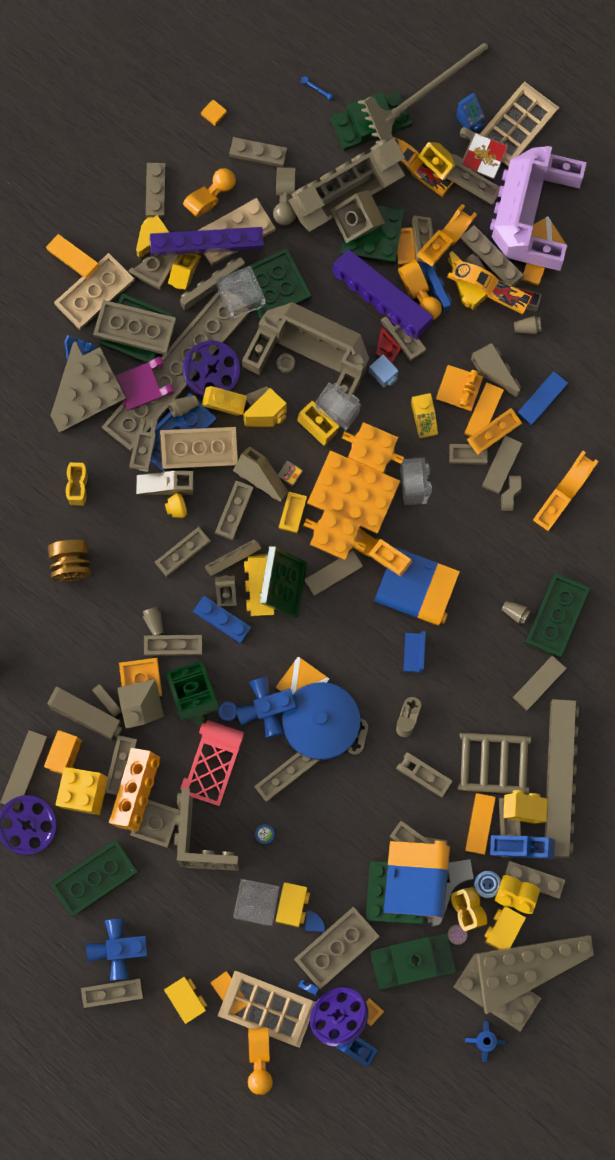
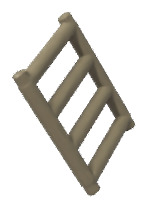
[457,733,531,794]

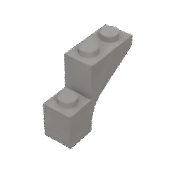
[427,859,474,927]

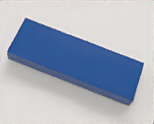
[517,371,568,426]

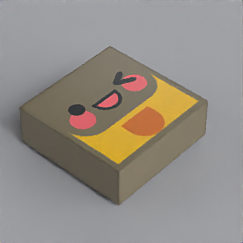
[278,461,303,487]

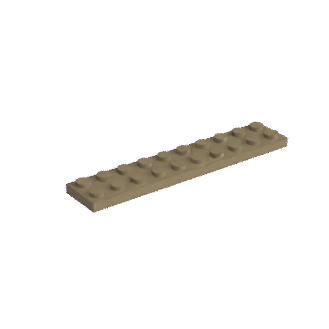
[102,287,251,452]

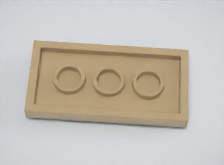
[198,198,275,266]
[54,253,135,330]
[160,427,238,469]

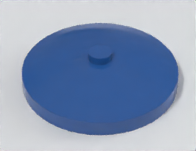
[282,682,360,760]

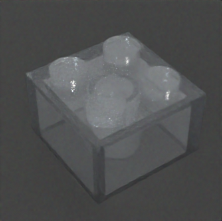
[216,265,265,319]
[315,382,361,431]
[400,457,432,506]
[233,879,280,927]

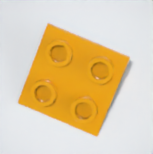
[436,365,483,411]

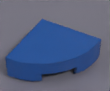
[305,911,325,932]
[298,980,318,995]

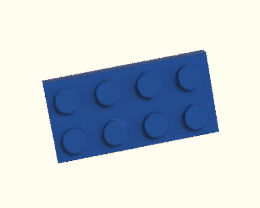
[151,393,217,472]

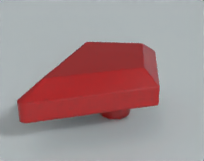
[376,328,401,363]

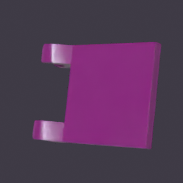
[116,357,175,411]

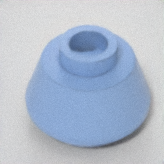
[474,871,501,898]

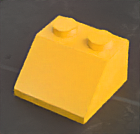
[243,388,287,427]

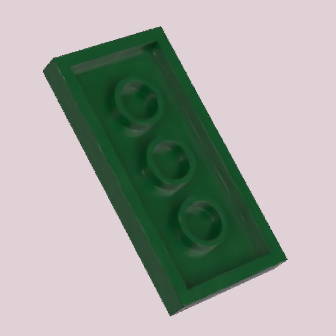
[525,573,590,658]
[50,840,138,917]

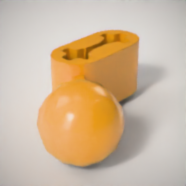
[183,168,236,217]
[398,260,442,320]
[247,1028,273,1095]

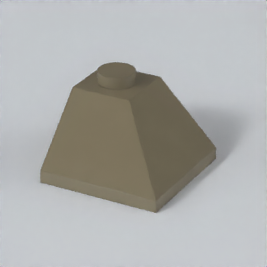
[117,679,164,728]

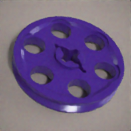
[183,340,240,397]
[0,795,56,855]
[310,987,369,1047]

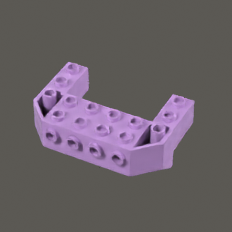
[490,146,587,271]

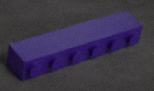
[149,227,264,256]
[332,249,433,340]

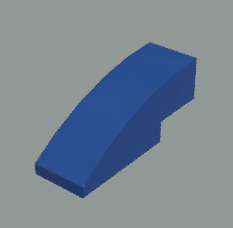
[490,835,555,859]

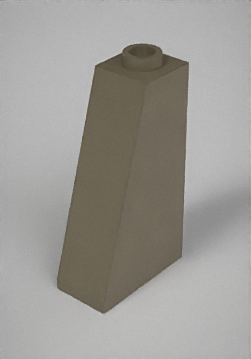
[47,686,123,741]

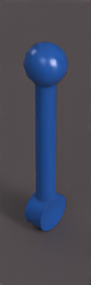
[301,76,334,100]

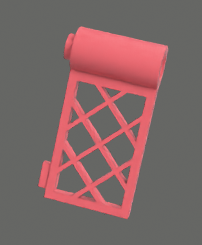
[180,720,245,806]

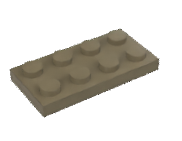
[93,300,176,355]
[294,907,380,989]
[453,954,541,1032]

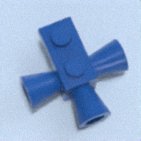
[236,677,297,739]
[86,918,147,981]

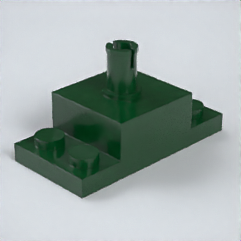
[330,92,412,151]
[166,661,219,724]
[370,933,456,990]

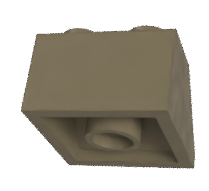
[330,190,385,243]

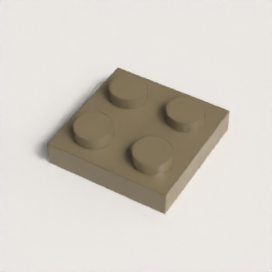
[130,800,180,848]

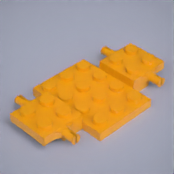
[303,422,404,560]

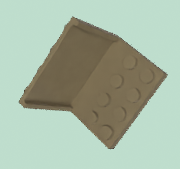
[174,788,240,871]

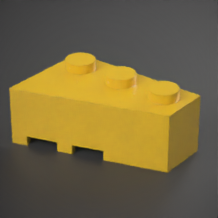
[244,553,274,616]

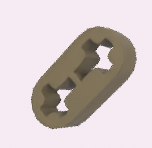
[92,684,122,718]
[347,718,368,755]

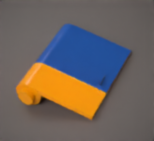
[374,547,460,626]
[384,841,450,918]

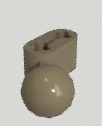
[273,167,296,225]

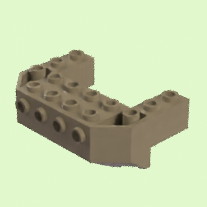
[288,138,405,232]
[242,302,369,415]

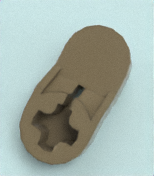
[501,476,521,511]
[396,697,421,737]

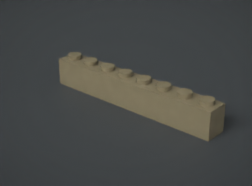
[545,699,579,858]

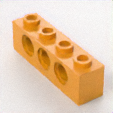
[109,748,160,831]

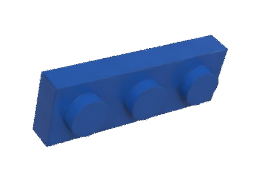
[420,262,452,313]
[193,596,251,644]

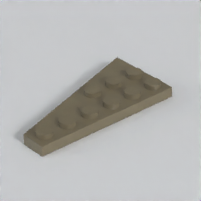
[476,935,594,1014]

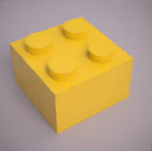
[56,767,108,815]

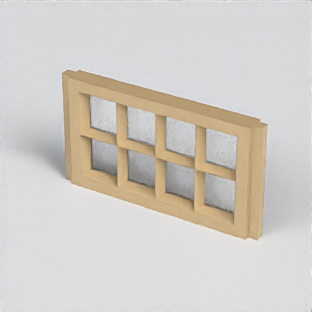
[480,82,559,167]
[218,971,316,1048]

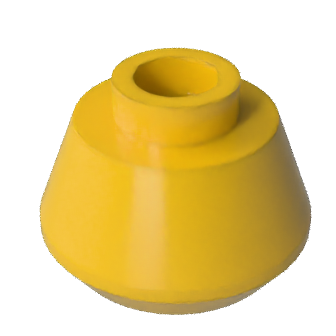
[165,493,187,518]

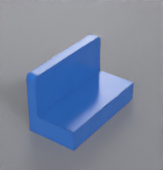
[403,631,426,673]

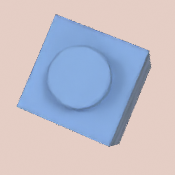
[369,355,398,388]

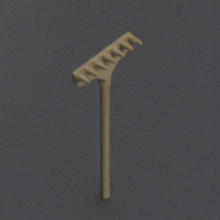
[358,43,488,144]

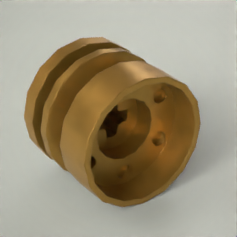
[48,540,91,582]

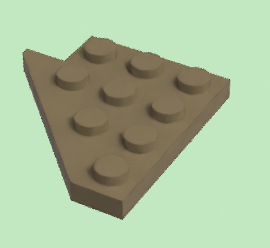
[50,341,127,432]

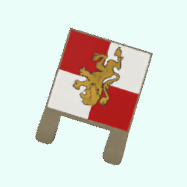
[452,127,508,180]

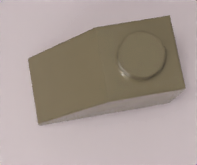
[215,575,237,607]

